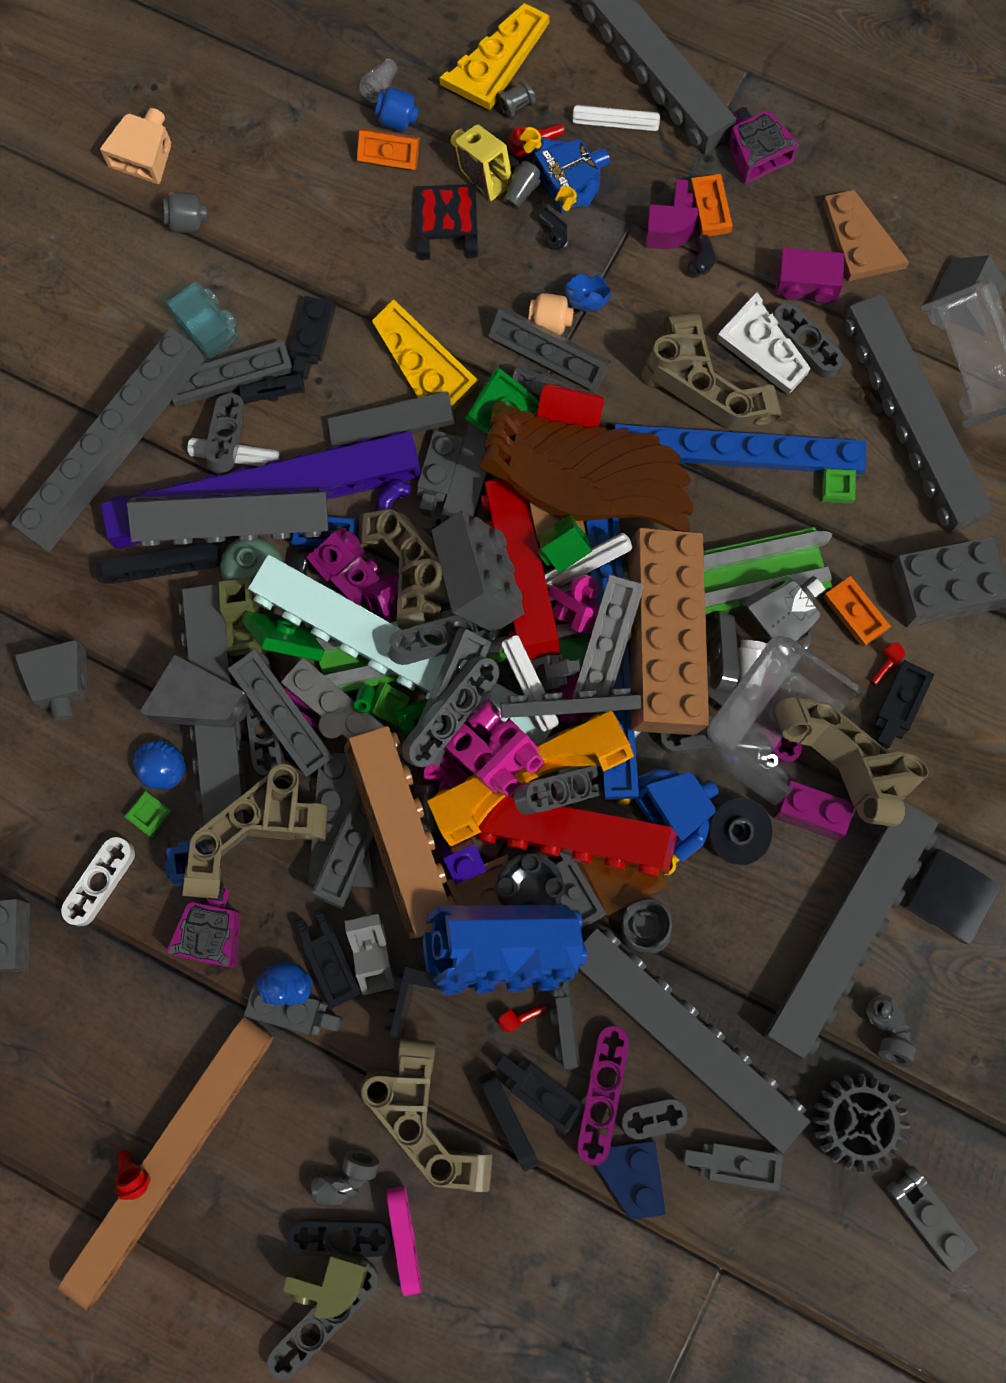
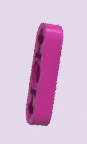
[387,1185,422,1297]

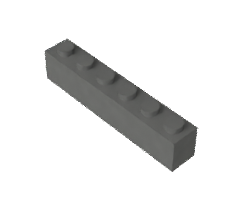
[127,488,329,546]

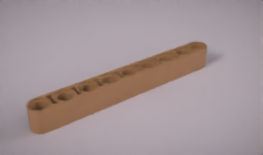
[58,1017,274,1311]

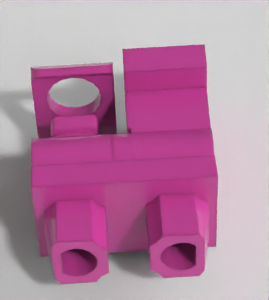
[445,698,544,797]

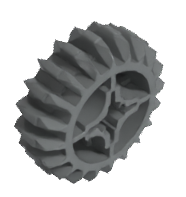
[812,1074,910,1173]

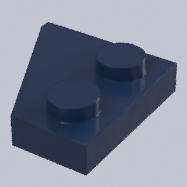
[588,1141,666,1220]

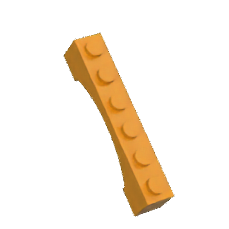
[427,711,634,847]

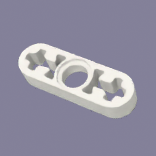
[61,837,135,926]

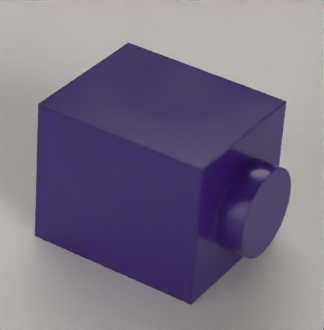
[435,837,487,885]

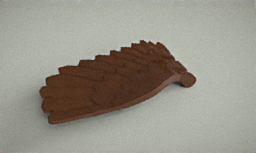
[480,401,694,532]

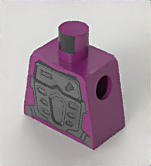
[729,107,799,184]
[166,887,241,969]

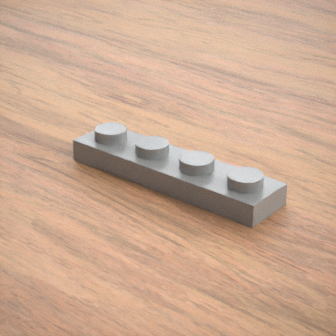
[573,575,644,714]

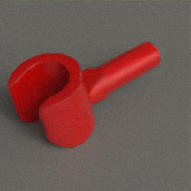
[870,642,905,686]
[497,1004,547,1033]

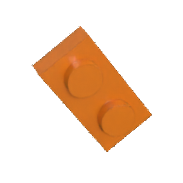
[357,128,420,170]
[690,174,733,236]
[823,576,891,648]

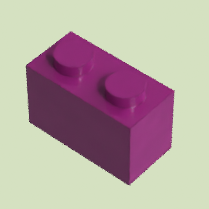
[776,248,845,303]
[774,781,855,841]

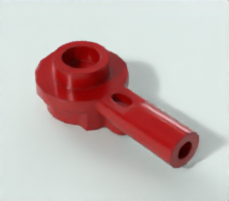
[507,123,565,157]
[114,1150,151,1200]

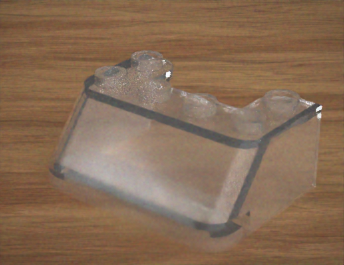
[707,636,862,806]

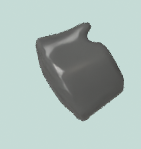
[621,899,673,954]

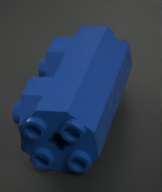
[423,905,587,995]

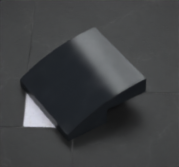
[905,849,1001,945]

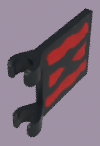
[416,184,478,260]

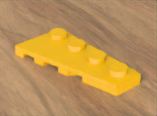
[440,3,549,110]
[372,299,480,410]

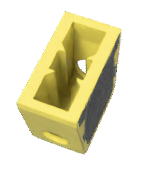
[451,125,512,202]

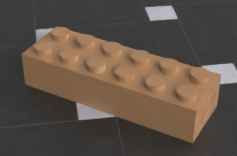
[628,528,709,735]
[344,726,456,939]

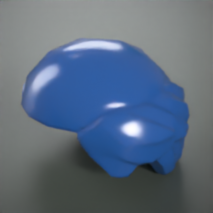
[564,273,611,312]
[133,740,186,790]
[256,961,313,1006]

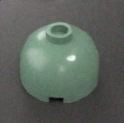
[220,537,284,581]

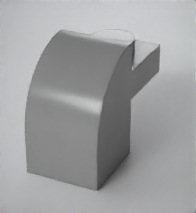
[345,914,395,995]

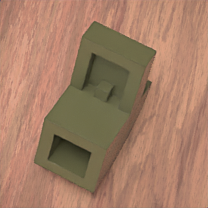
[219,577,262,657]
[283,1252,369,1319]

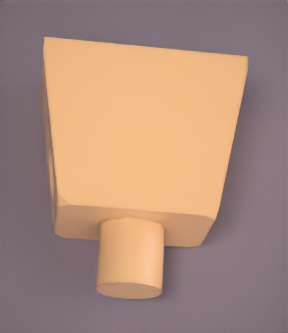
[100,108,171,185]

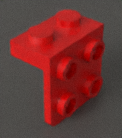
[537,383,604,429]

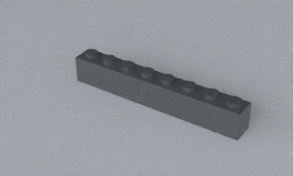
[571,0,737,155]
[843,293,994,534]
[11,328,205,552]
[178,584,252,849]
[763,801,939,1059]
[578,929,810,1154]

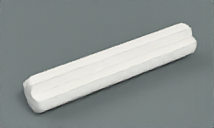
[573,105,660,131]
[187,438,280,467]
[544,533,632,588]
[501,635,559,731]

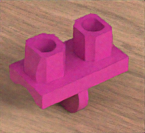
[549,574,600,634]

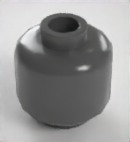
[162,192,207,233]

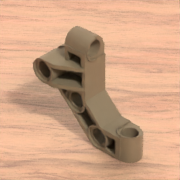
[641,312,782,429]
[358,509,450,630]
[774,697,929,827]
[182,764,328,899]
[361,1038,493,1192]

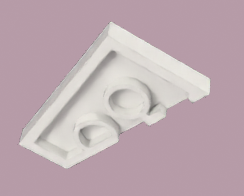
[717,292,810,395]

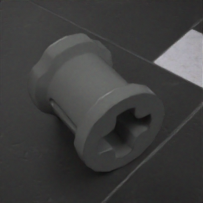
[497,79,536,118]

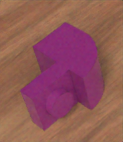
[646,179,699,249]

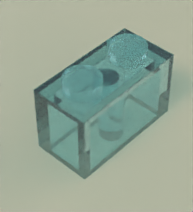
[167,281,238,360]

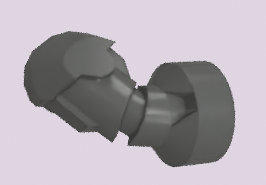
[866,995,916,1067]
[310,1149,380,1206]

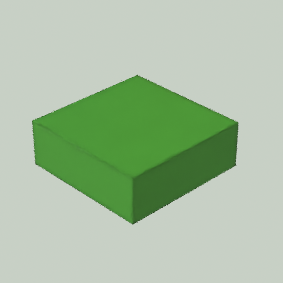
[821,468,856,504]
[368,683,410,727]
[124,791,173,838]

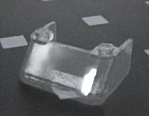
[921,276,1006,428]

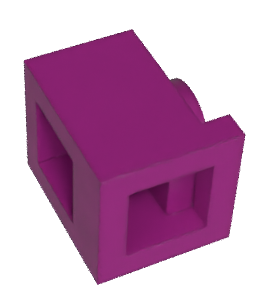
[306,527,365,582]
[330,556,382,606]
[362,574,399,623]

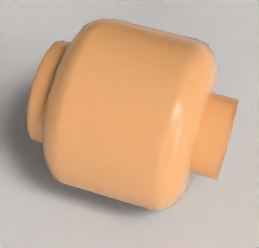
[529,293,574,335]

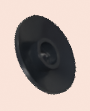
[709,798,773,865]

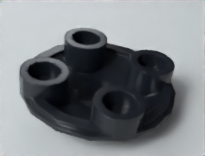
[496,853,565,905]

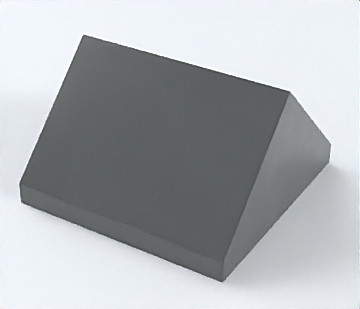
[926,255,1006,336]

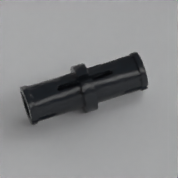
[240,373,305,405]

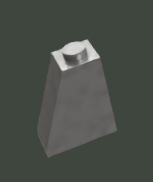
[140,655,250,728]

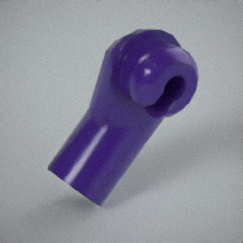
[375,479,411,512]

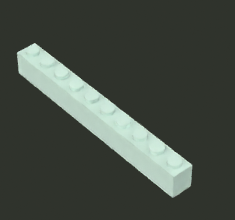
[248,554,552,744]

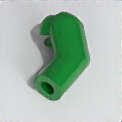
[354,685,375,713]

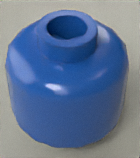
[374,87,419,132]

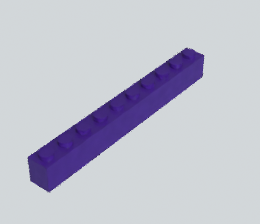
[101,432,421,549]

